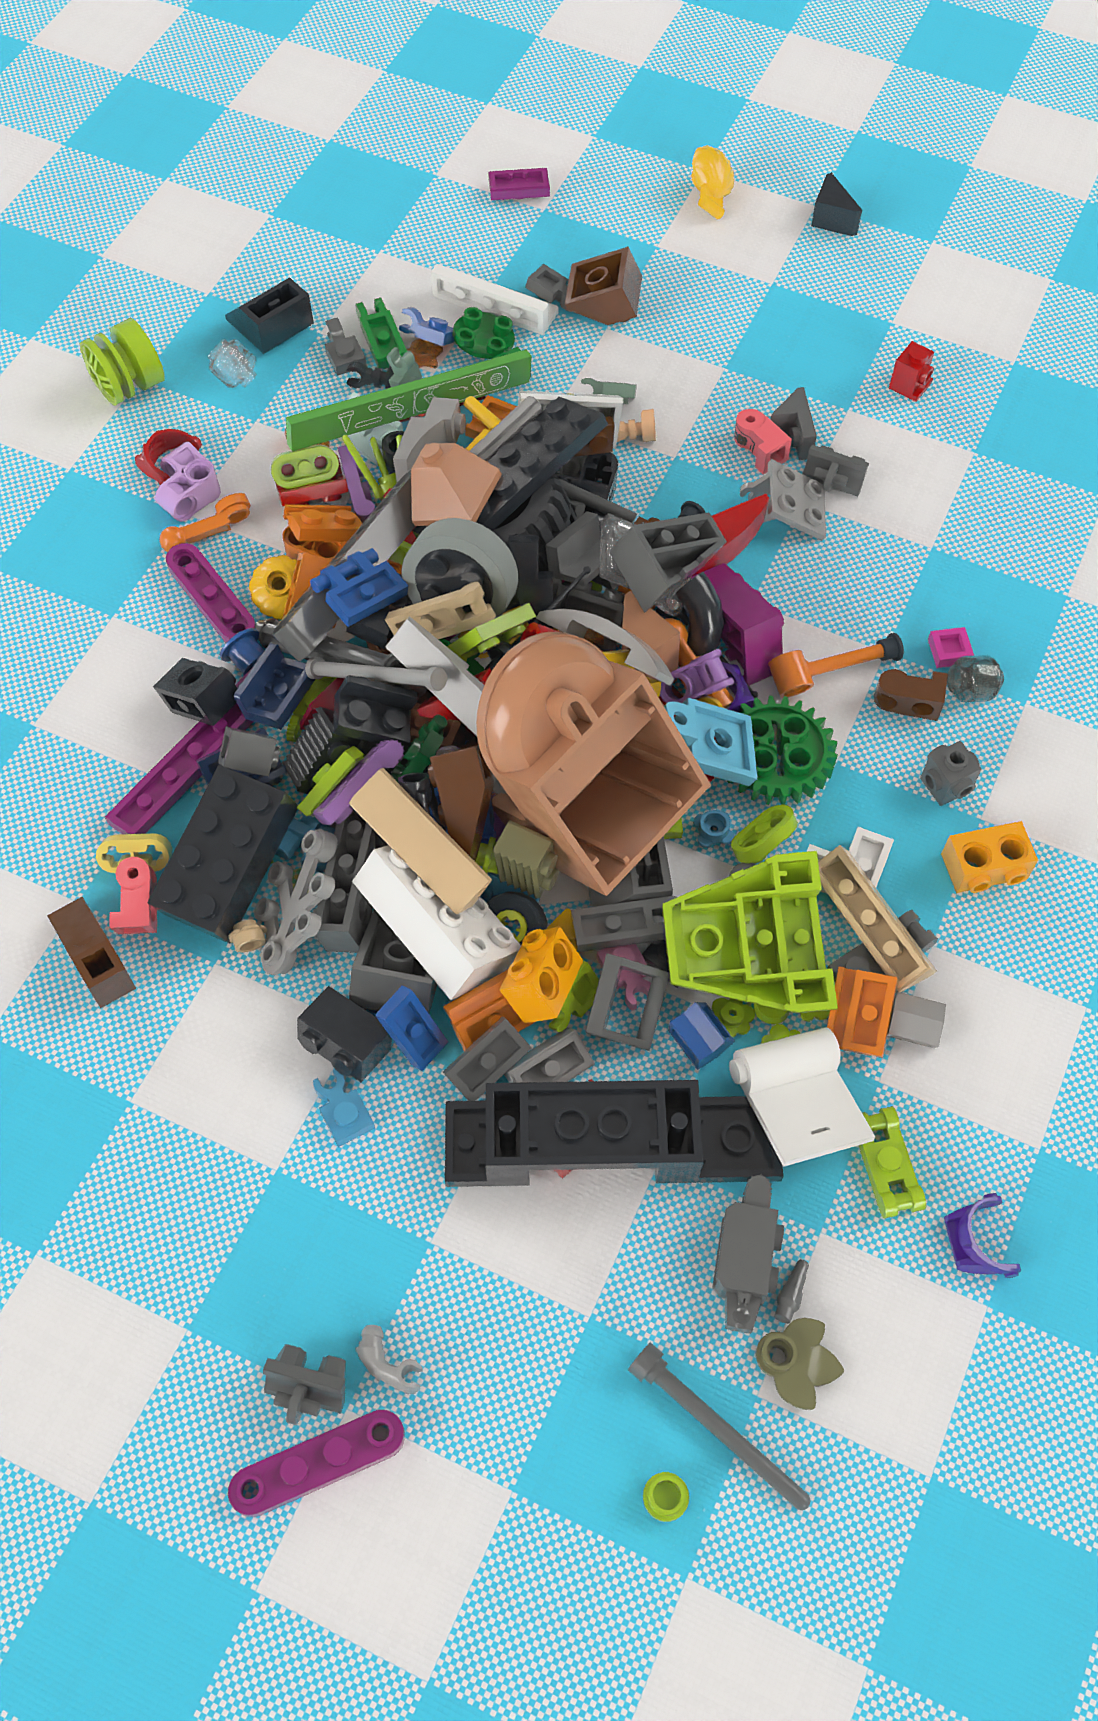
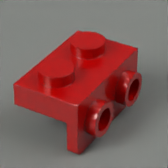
[275,454,349,507]

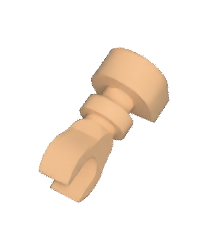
[617,409,656,442]

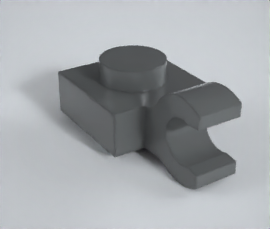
[325,317,367,376]

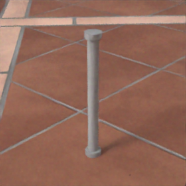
[305,657,447,691]

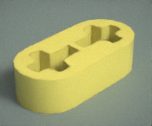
[96,833,173,873]

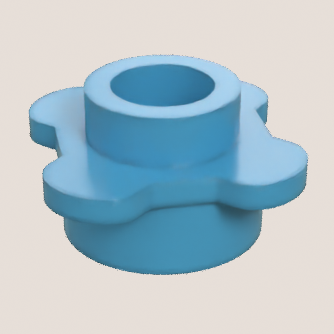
[693,810,735,848]

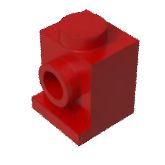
[889,341,934,402]

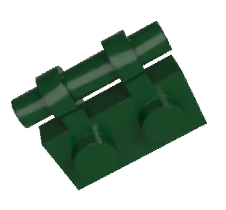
[390,714,448,782]

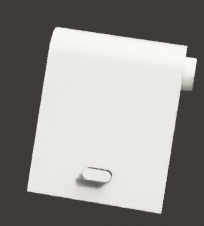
[729,1027,875,1167]

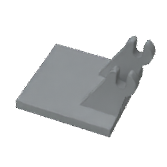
[740,459,826,541]

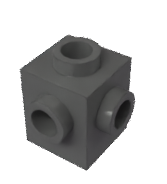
[920,740,982,806]

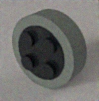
[402,518,518,631]

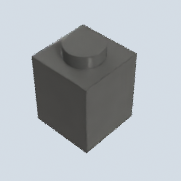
[218,727,280,777]

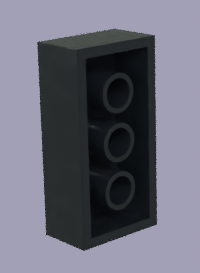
[147,765,298,944]

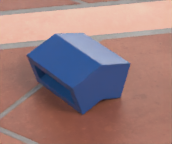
[668,1002,735,1070]

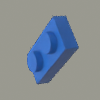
[375,986,448,1071]

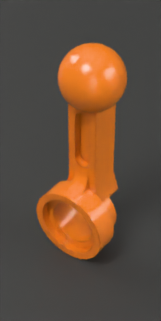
[159,493,251,552]

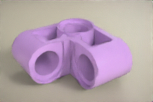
[154,442,221,522]

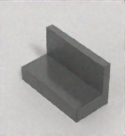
[545,511,617,586]

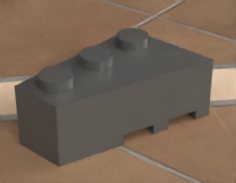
[610,512,727,613]

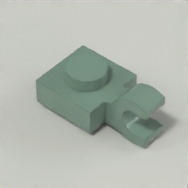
[387,347,423,387]
[581,378,637,404]

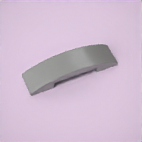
[536,609,674,686]

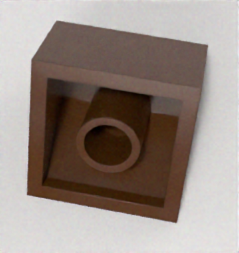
[564,247,642,325]

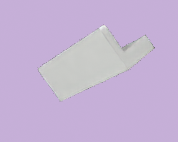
[431,264,558,335]

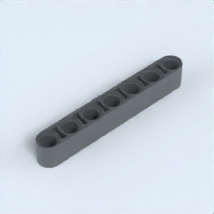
[271,470,415,661]

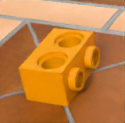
[941,821,1038,893]
[499,926,584,1023]

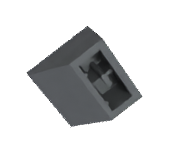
[589,836,673,907]

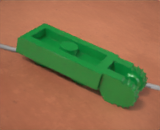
[355,297,407,369]

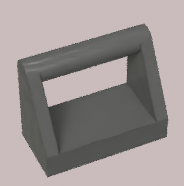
[585,953,670,1051]

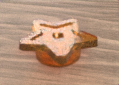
[407,338,443,369]

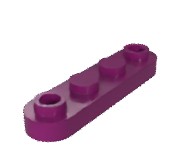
[166,543,255,643]
[228,1410,405,1517]

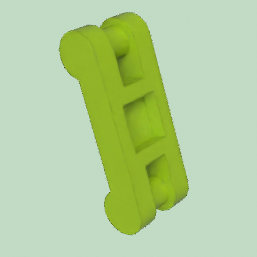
[858,1106,926,1219]

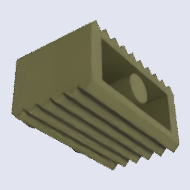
[493,820,559,899]

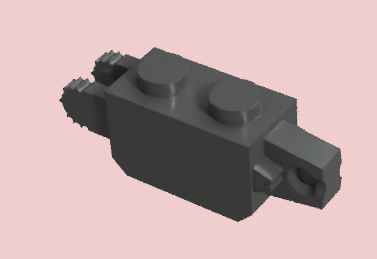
[712,1174,784,1334]

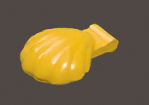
[691,145,735,219]
[249,555,297,620]

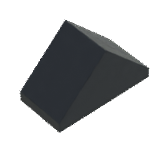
[811,172,862,236]

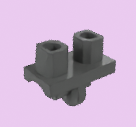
[803,445,869,497]
[263,1344,346,1425]

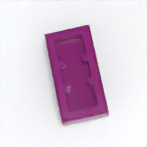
[488,168,550,200]

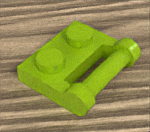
[447,603,536,662]

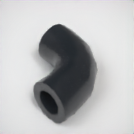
[675,572,724,656]

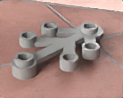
[254,829,337,975]

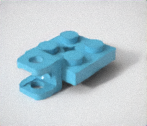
[664,698,757,786]

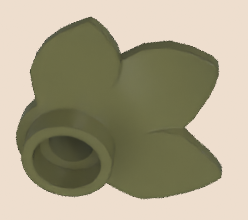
[756,1318,844,1410]

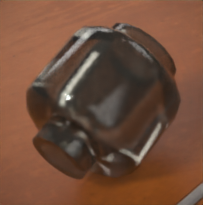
[947,655,1004,702]

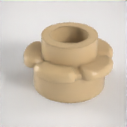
[229,919,267,953]

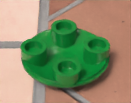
[453,307,515,359]

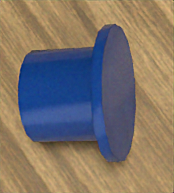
[219,628,265,676]

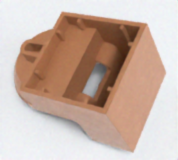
[476,632,711,896]

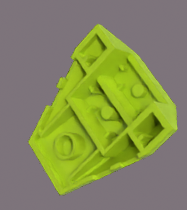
[662,851,838,1013]

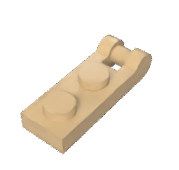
[385,582,496,639]

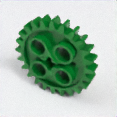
[717,695,838,805]

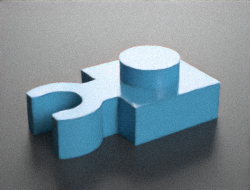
[313,1069,375,1147]

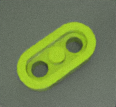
[270,445,339,489]
[731,805,798,864]

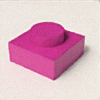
[928,627,974,668]

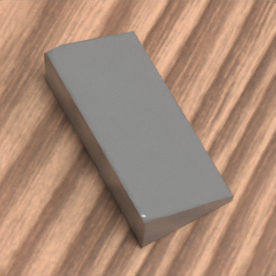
[504,1028,595,1083]

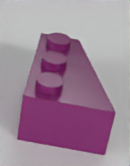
[688,563,784,686]

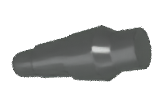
[774,1259,809,1324]

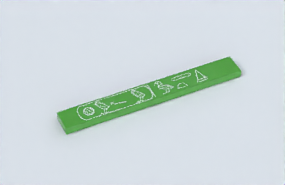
[286,349,532,451]

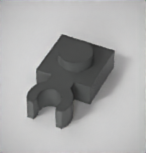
[525,264,572,312]

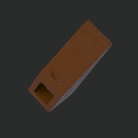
[428,745,494,862]
[47,897,136,1009]

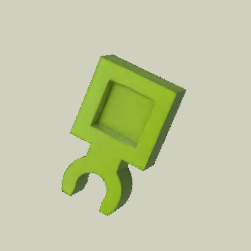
[548,961,600,1032]

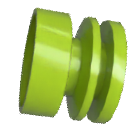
[79,317,165,406]

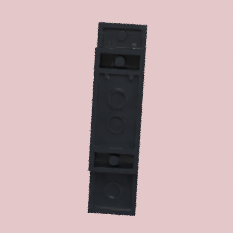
[445,1080,784,1187]

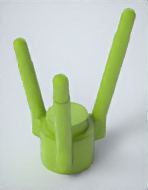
[342,435,403,501]

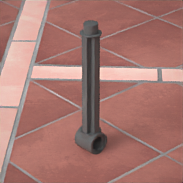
[255,618,428,699]

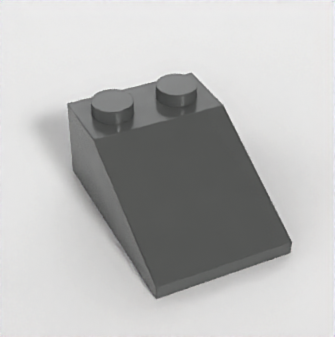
[349,909,437,1013]

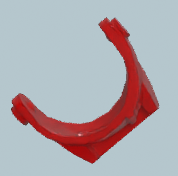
[135,429,202,485]

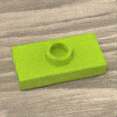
[297,746,364,817]

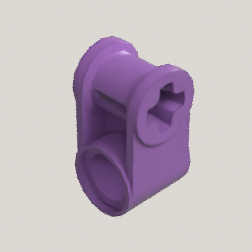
[660,649,734,703]

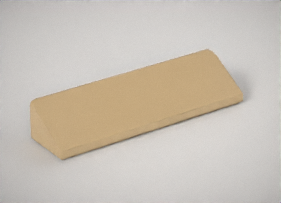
[349,768,492,914]
[818,845,937,993]

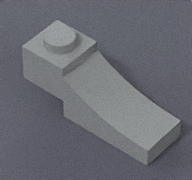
[393,397,466,482]

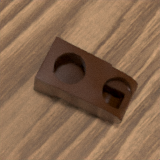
[874,669,948,721]

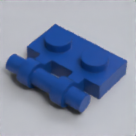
[310,548,409,627]

